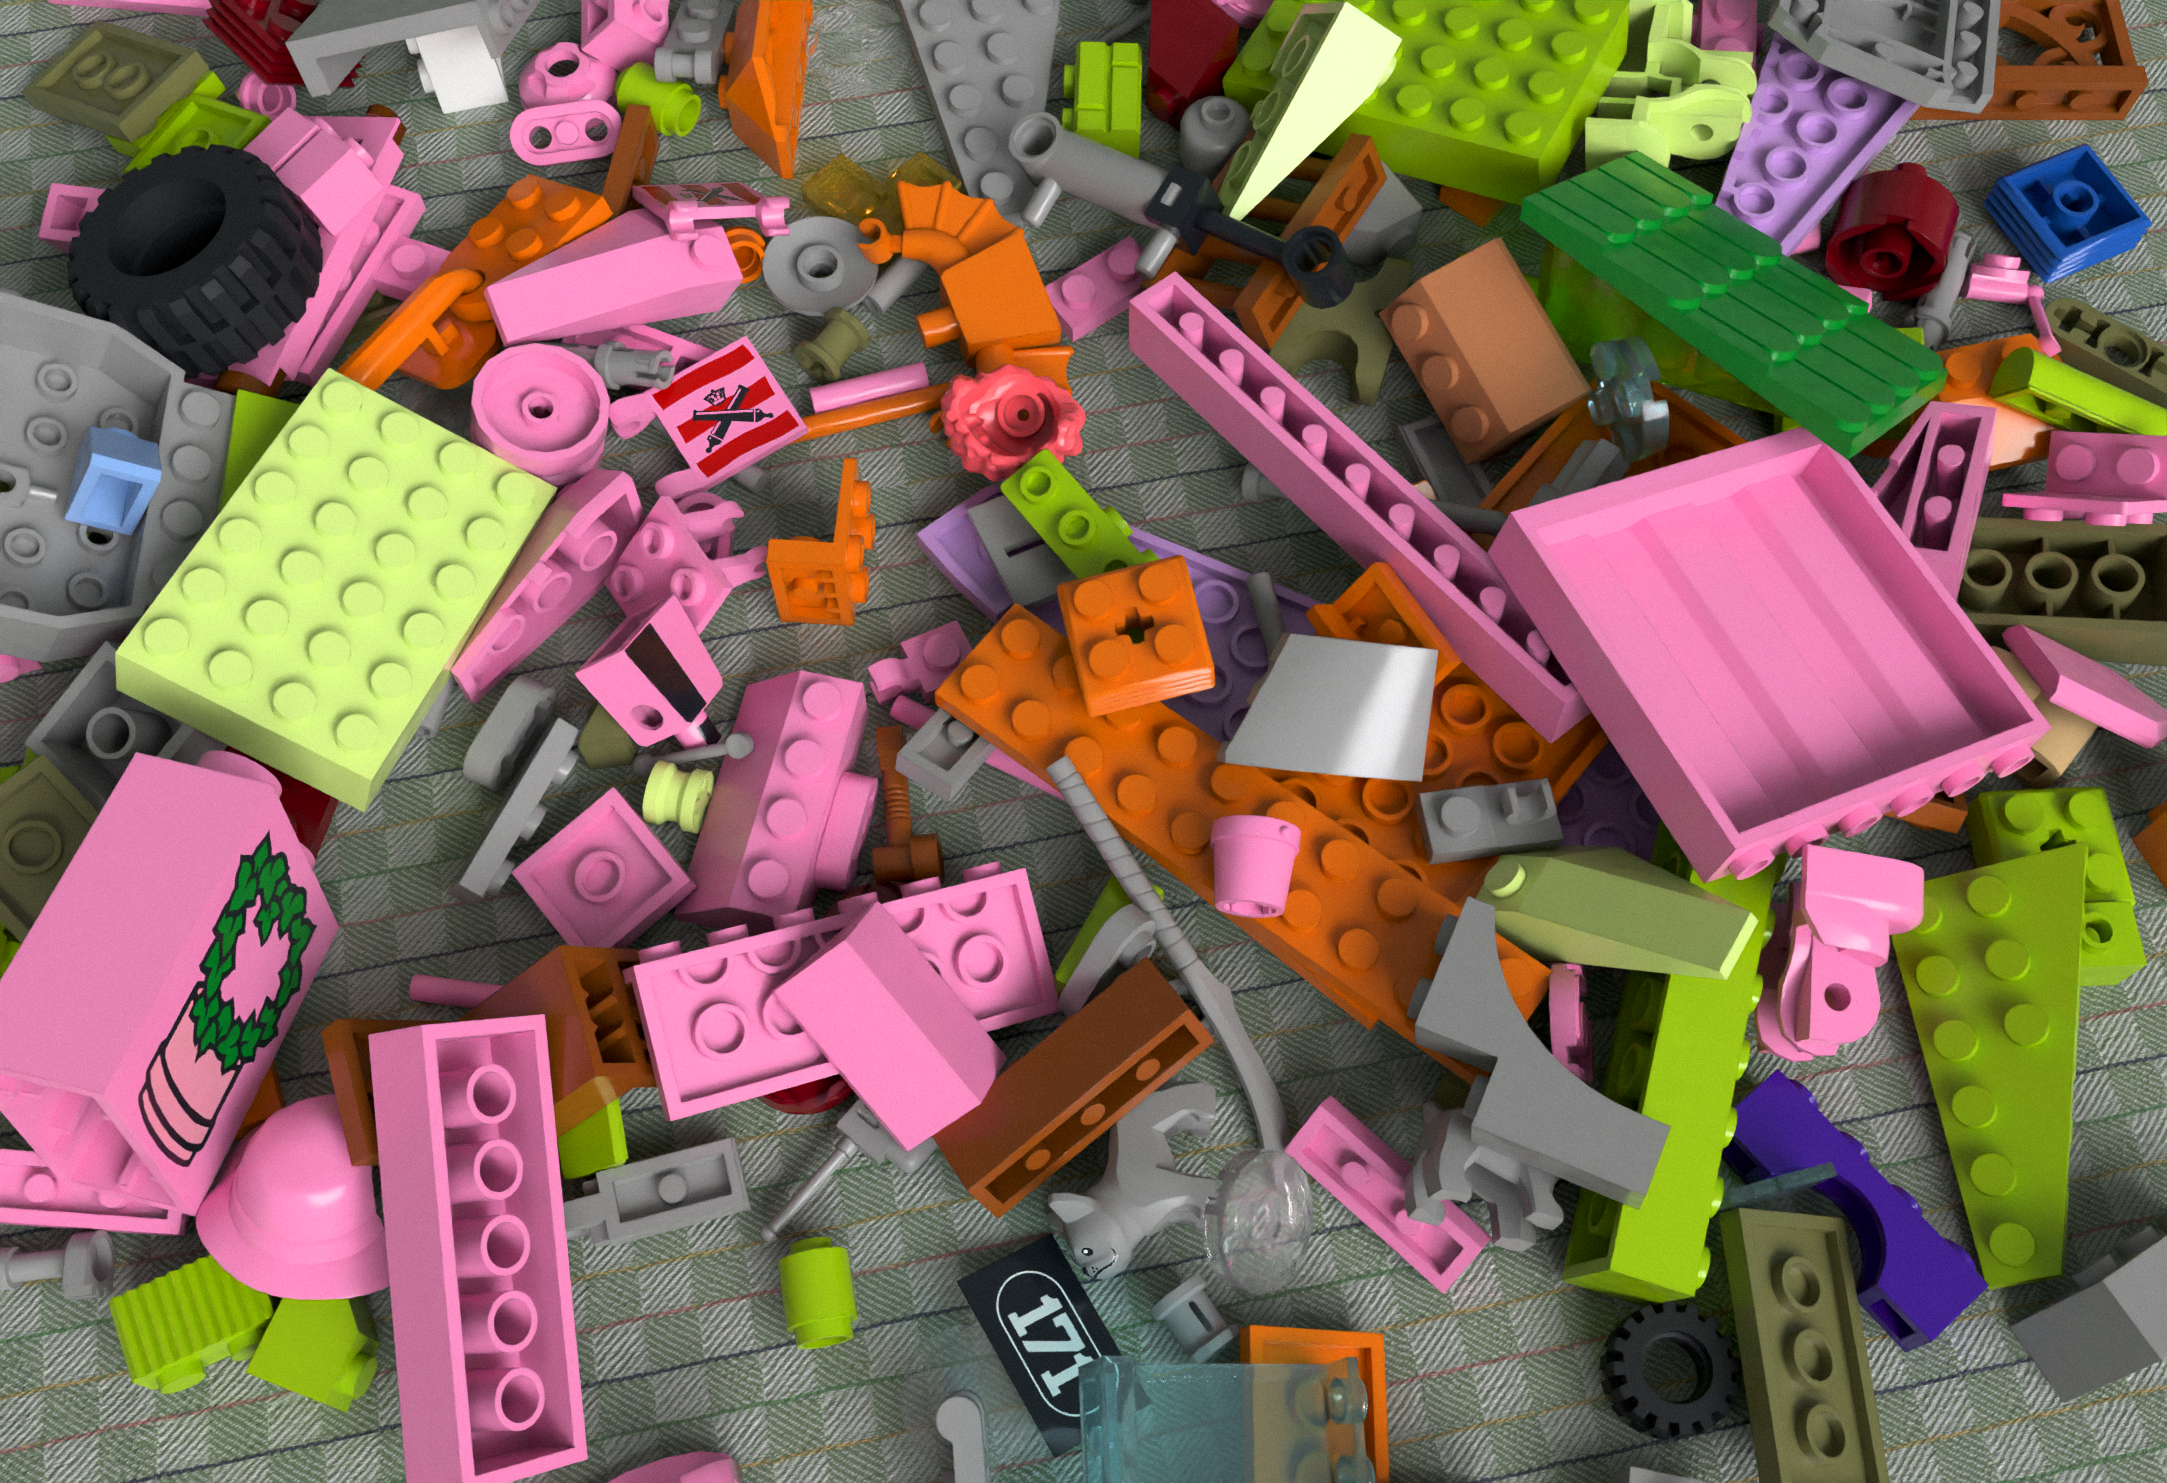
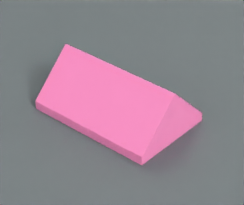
[771,900,1007,1152]

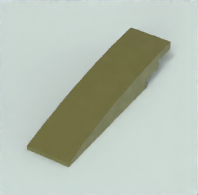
[1956,517,2167,667]

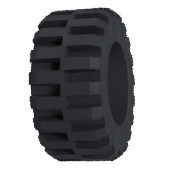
[67,144,323,379]

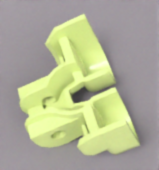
[1585,0,1757,172]

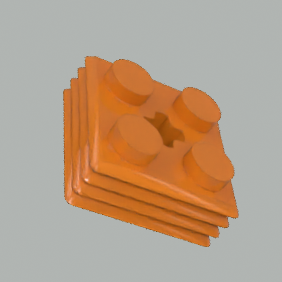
[1056,555,1215,717]

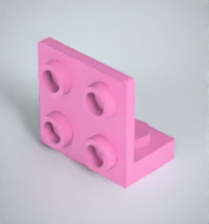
[2002,431,2167,526]

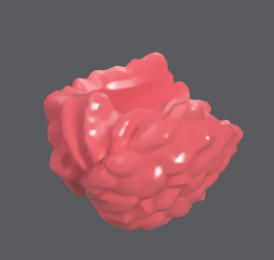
[940,363,1086,482]

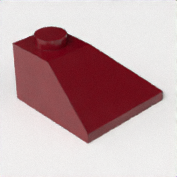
[1146,0,1239,132]

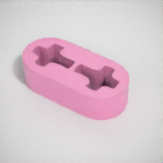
[814,771,878,893]

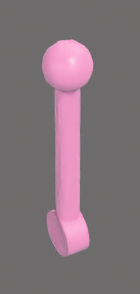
[2023,284,2062,357]

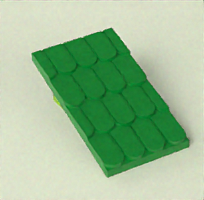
[1520,151,1948,460]

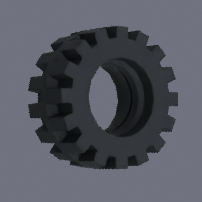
[1599,1301,1742,1440]

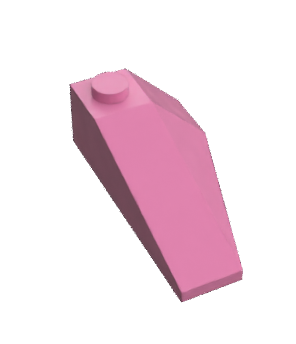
[450,469,646,705]

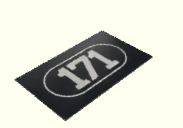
[956,1233,1150,1459]

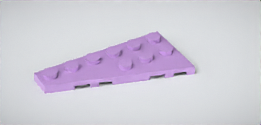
[1714,31,1921,257]

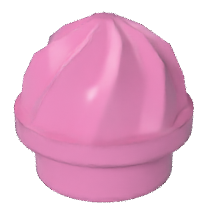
[235,71,296,115]

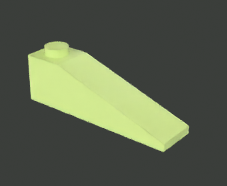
[1218,1,1402,221]
[1475,845,1758,980]

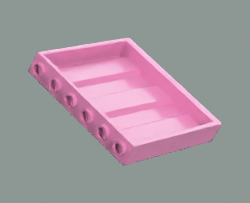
[1487,427,2052,884]

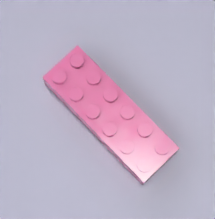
[368,1014,588,1483]

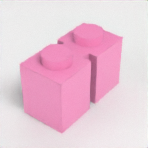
[243,107,384,236]

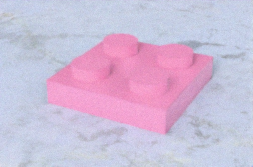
[511,787,698,949]

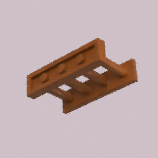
[1139,126,1387,350]

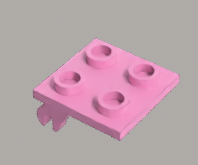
[604,496,768,636]

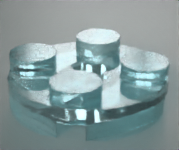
[1588,335,1669,463]

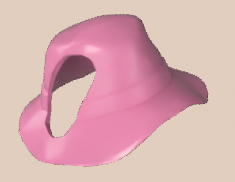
[196,1094,390,1300]

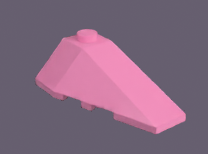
[483,208,744,347]

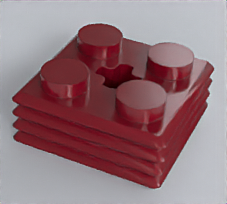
[202,0,366,89]

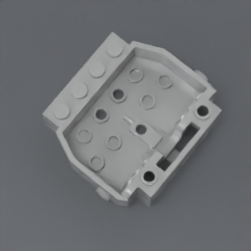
[0,288,235,663]

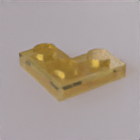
[801,150,962,243]

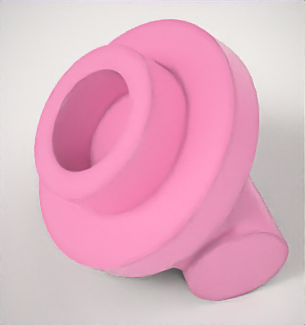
[1962,253,2030,305]

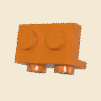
[1305,562,1462,687]

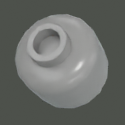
[1179,96,1253,181]

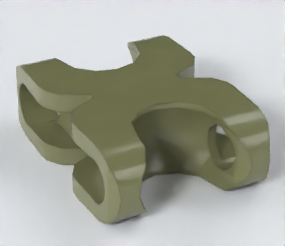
[1269,256,1413,407]

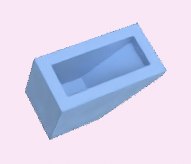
[64,426,162,536]

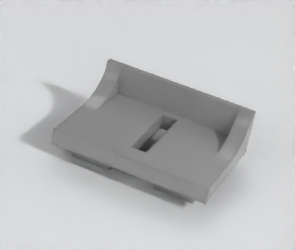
[967,495,1077,610]

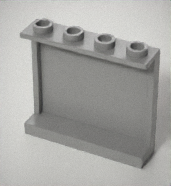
[285,0,541,97]

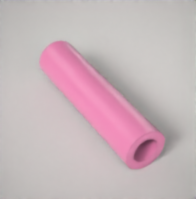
[808,361,930,414]

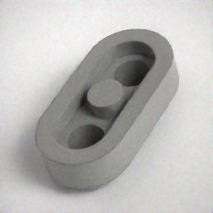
[1057,904,1157,1017]

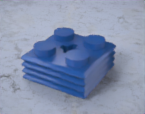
[1983,144,2152,283]

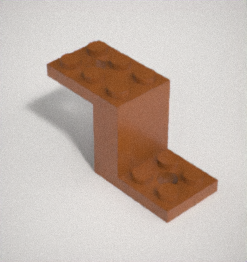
[321,945,687,1166]

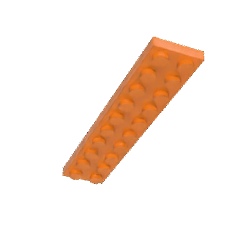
[934,602,1554,1085]

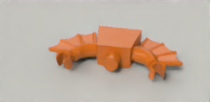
[857,180,1074,449]

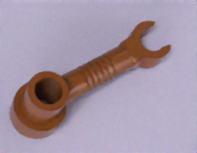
[872,724,945,885]

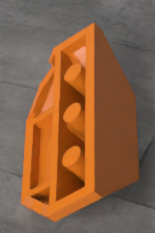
[718,0,814,179]
[1861,333,2065,472]

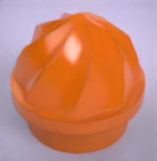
[724,226,767,284]

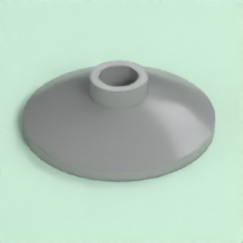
[762,216,878,316]

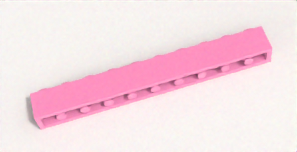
[1129,271,1591,744]

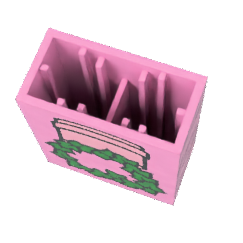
[0,750,340,1216]

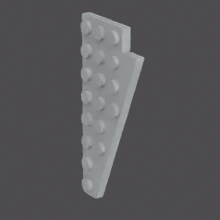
[895,0,1060,226]

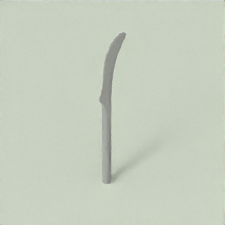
[1045,755,1291,1192]

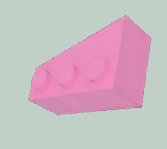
[1869,401,1997,601]

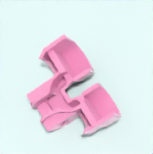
[1754,844,1924,1062]

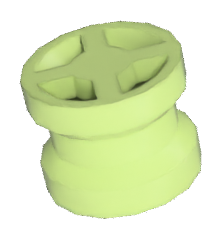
[642,760,714,834]

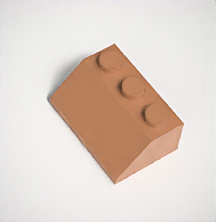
[1379,237,1592,465]

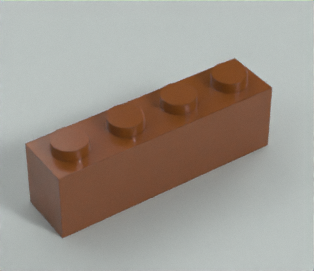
[932,956,1215,1219]

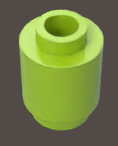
[615,61,701,137]
[777,1237,858,1349]

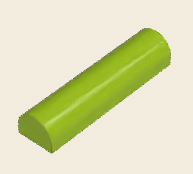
[1989,347,2167,436]

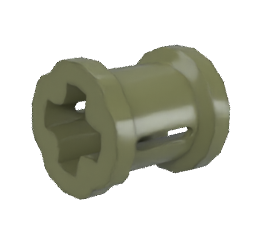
[793,307,870,385]

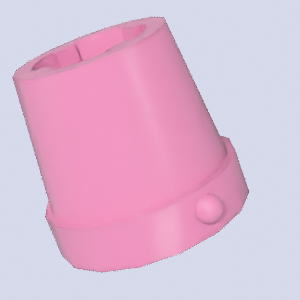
[1210,815,1301,918]

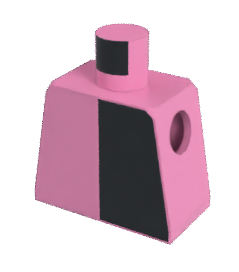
[575,594,723,750]

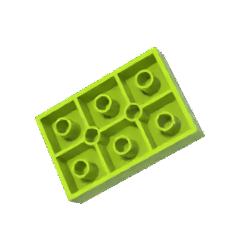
[1222,0,1630,206]

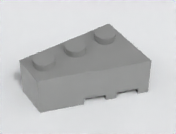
[2009,1210,2167,1403]

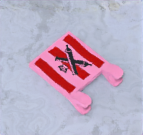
[632,182,790,241]
[609,335,808,505]

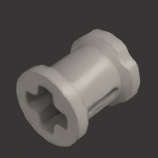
[1149,1274,1240,1372]

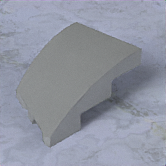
[1216,632,1438,782]

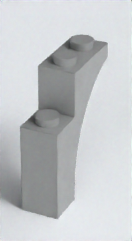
[1407,896,1671,1210]

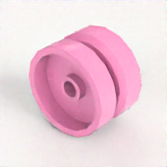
[469,343,610,500]

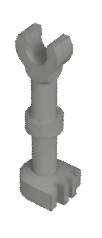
[0,1230,115,1300]

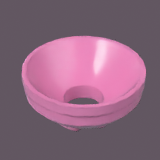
[519,42,618,131]

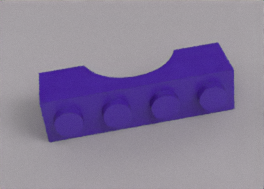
[1721,1069,1989,1353]

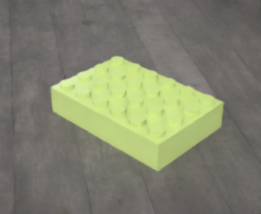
[115,368,557,813]

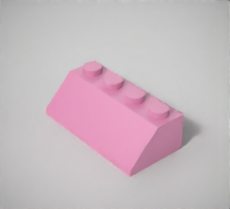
[674,670,869,936]

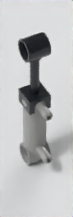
[1008,111,1356,309]

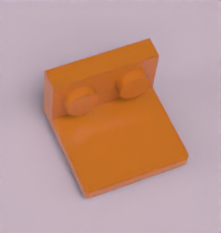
[766,457,876,626]

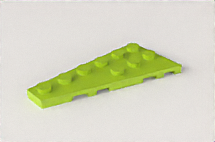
[1891,841,2089,1290]

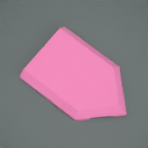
[2002,624,2167,749]

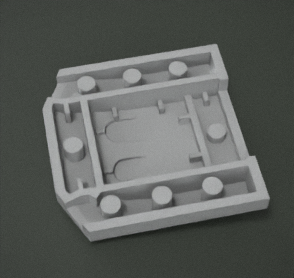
[1767,0,2001,114]

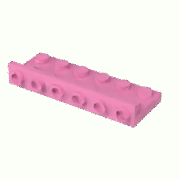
[622,861,1060,1121]

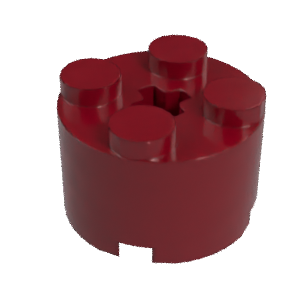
[1825,162,1959,301]

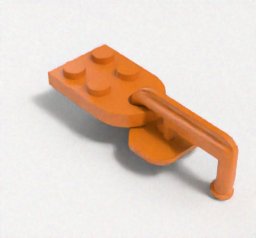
[336,174,613,391]

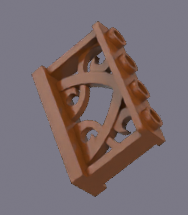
[1909,0,2149,120]

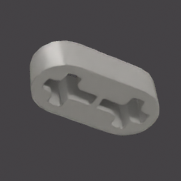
[463,675,557,792]

